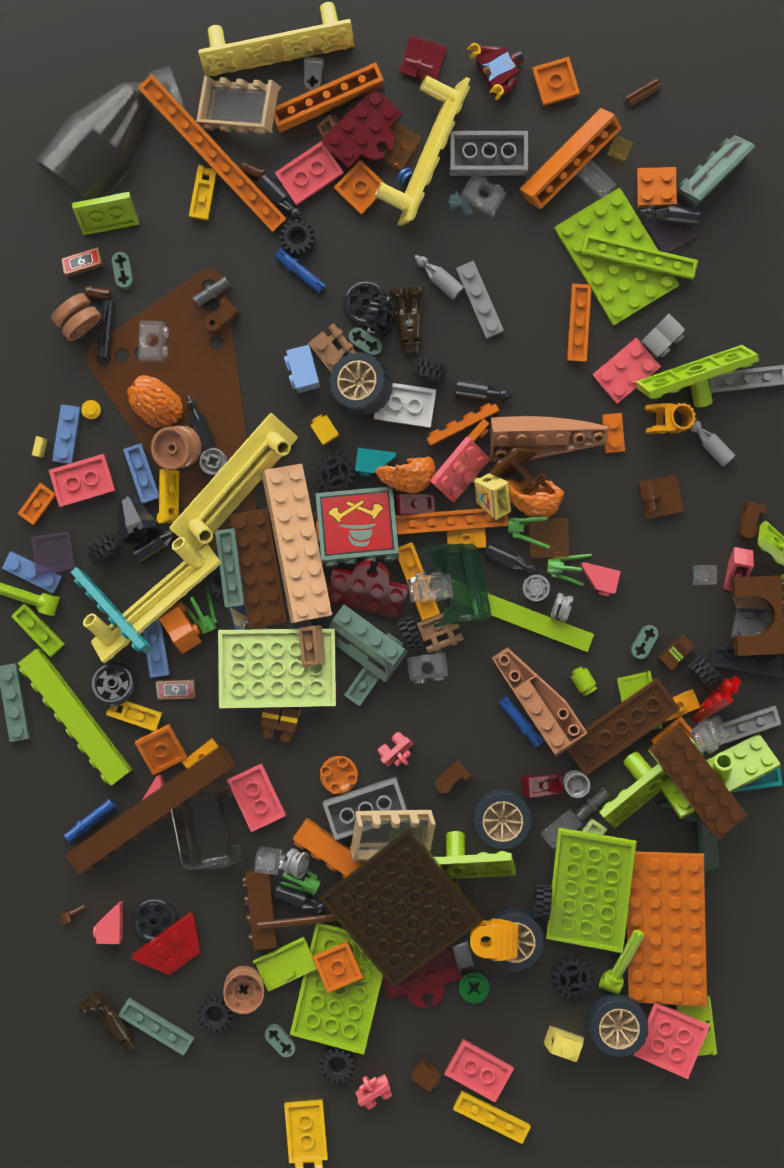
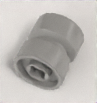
[562,770,590,798]

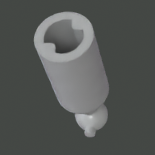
[415,255,464,300]
[690,420,735,467]

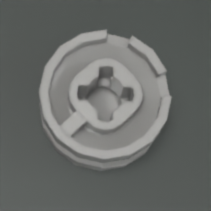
[199,448,227,476]
[522,574,550,601]
[550,593,573,622]
[283,848,310,879]

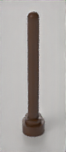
[256,914,341,930]

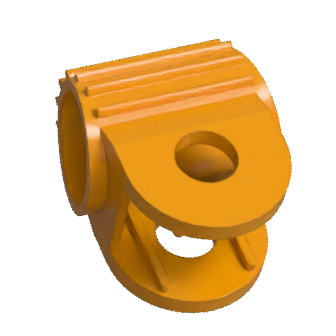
[645,403,696,434]
[470,919,518,961]

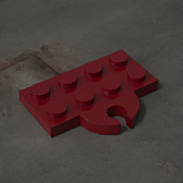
[321,86,403,169]
[328,560,409,620]
[382,944,462,1008]

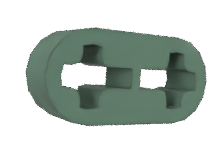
[112,252,134,289]
[349,328,382,356]
[630,625,658,659]
[265,1024,296,1057]

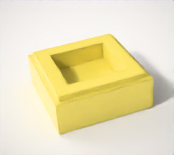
[32,436,47,458]

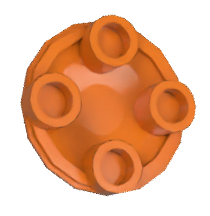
[320,756,358,794]

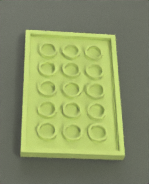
[218,629,336,708]

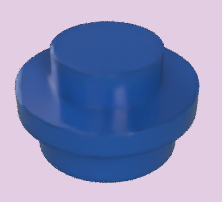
[397,167,414,187]

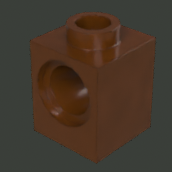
[410,1057,441,1092]

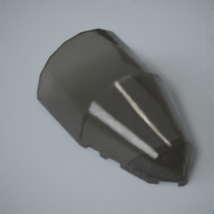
[36,82,154,200]

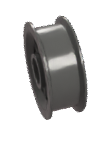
[452,934,475,972]

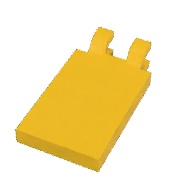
[284,1099,328,1168]

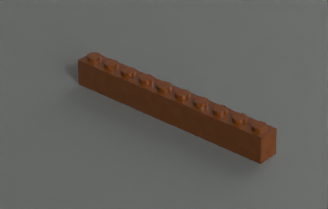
[65,744,235,874]

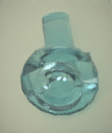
[448,191,473,216]

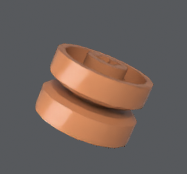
[51,293,102,341]
[151,425,201,470]

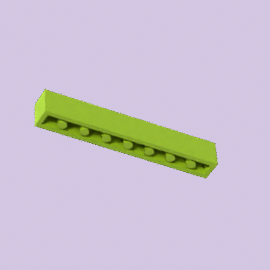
[18,649,133,785]

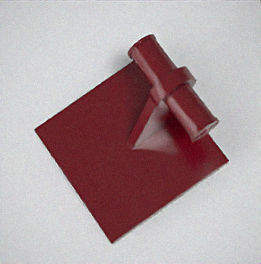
[399,35,447,80]

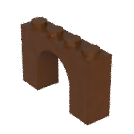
[730,575,784,656]

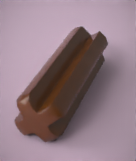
[625,79,661,106]

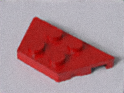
[690,676,741,724]
[132,911,200,975]

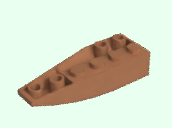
[490,416,609,462]
[492,647,588,757]

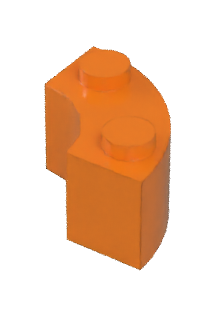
[158,601,202,654]

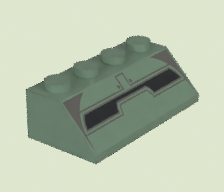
[677,135,755,208]
[329,605,409,682]

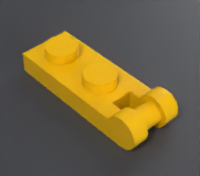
[189,165,218,221]
[157,469,179,524]
[106,701,163,731]

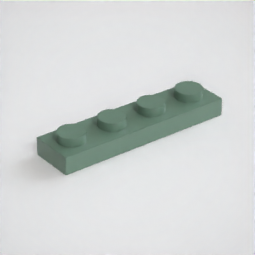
[215,528,245,608]
[344,633,404,706]
[0,663,30,742]
[118,998,194,1056]

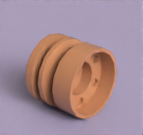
[223,966,264,1014]

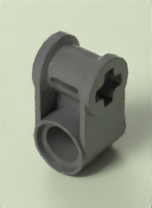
[304,57,325,92]

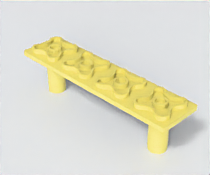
[198,2,354,77]
[375,75,470,226]
[170,413,298,551]
[83,537,221,663]

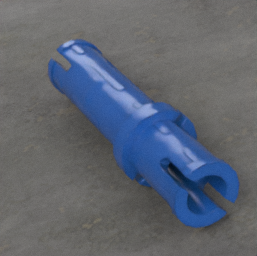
[274,248,326,294]
[498,696,544,748]
[64,798,117,844]

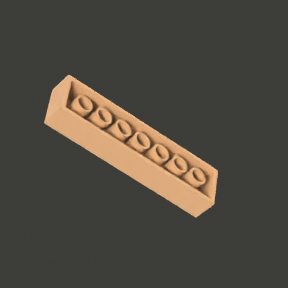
[261,464,332,624]

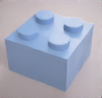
[284,345,321,393]

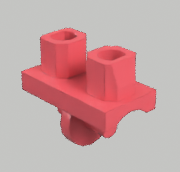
[378,732,414,766]
[355,1074,392,1110]

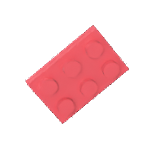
[275,142,344,206]
[592,337,661,404]
[430,437,491,503]
[49,454,116,507]
[227,763,286,832]
[444,1039,514,1102]

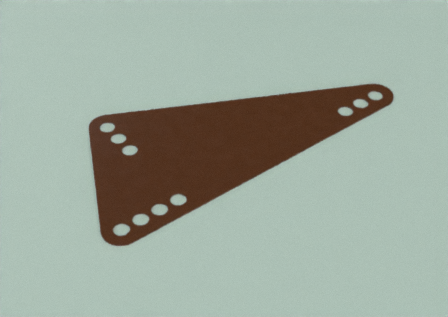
[86,269,257,556]

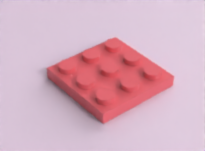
[633,1003,710,1079]

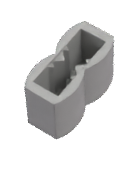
[641,314,685,358]

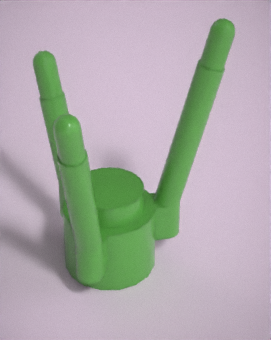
[508,517,550,549]
[547,554,592,586]
[185,585,218,634]
[281,852,320,895]

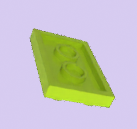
[72,192,139,235]

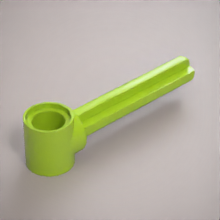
[0,583,60,616]
[599,929,644,995]

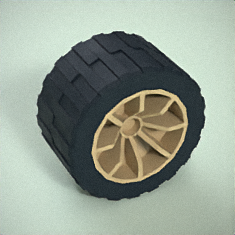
[329,352,393,416]
[472,789,532,851]
[484,907,544,972]
[586,992,648,1058]

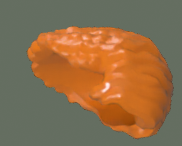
[127,375,183,428]
[375,456,436,493]
[506,478,564,517]

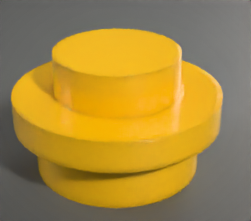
[81,400,101,419]

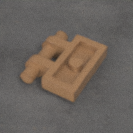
[308,323,356,373]
[417,610,464,654]

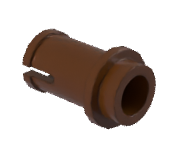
[240,160,265,179]
[85,285,110,300]

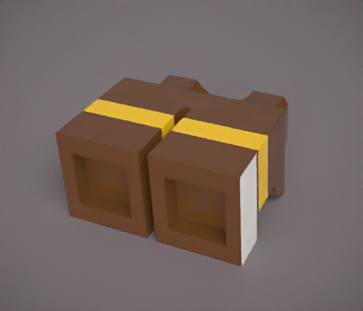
[261,707,301,742]

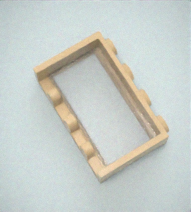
[196,76,282,135]
[350,810,436,861]

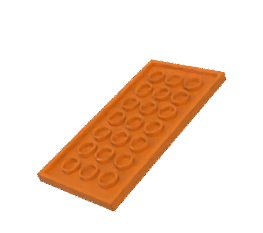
[627,852,707,1006]

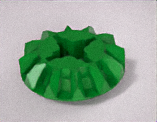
[459,972,489,1003]

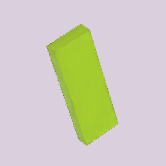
[11,603,65,658]

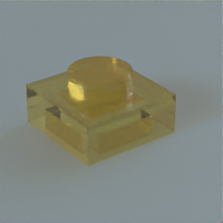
[607,135,633,162]

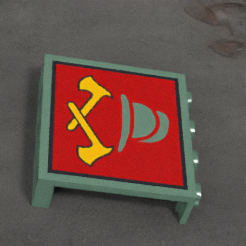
[316,487,399,567]

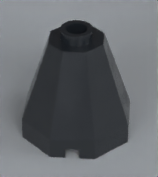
[118,495,160,545]

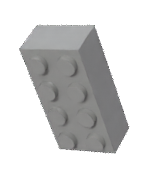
[450,131,528,176]
[323,777,407,840]

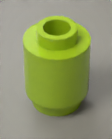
[570,666,597,696]

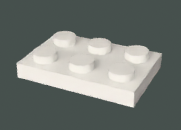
[374,383,436,428]

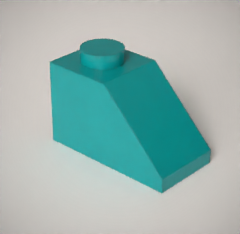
[355,448,396,477]

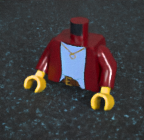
[467,43,524,100]

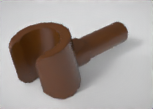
[60,905,86,924]

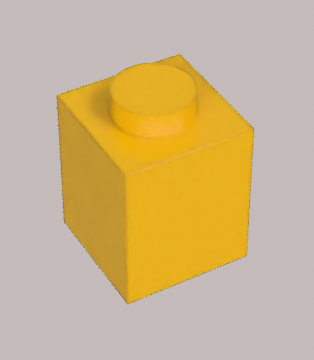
[310,415,339,446]

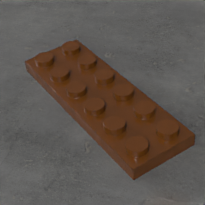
[230,508,287,629]
[567,677,680,776]
[648,725,747,841]

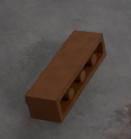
[243,868,278,950]

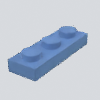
[52,404,81,464]
[123,443,159,504]
[2,551,63,594]
[143,619,170,678]

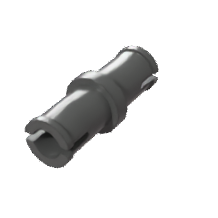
[193,276,232,307]
[575,788,611,822]

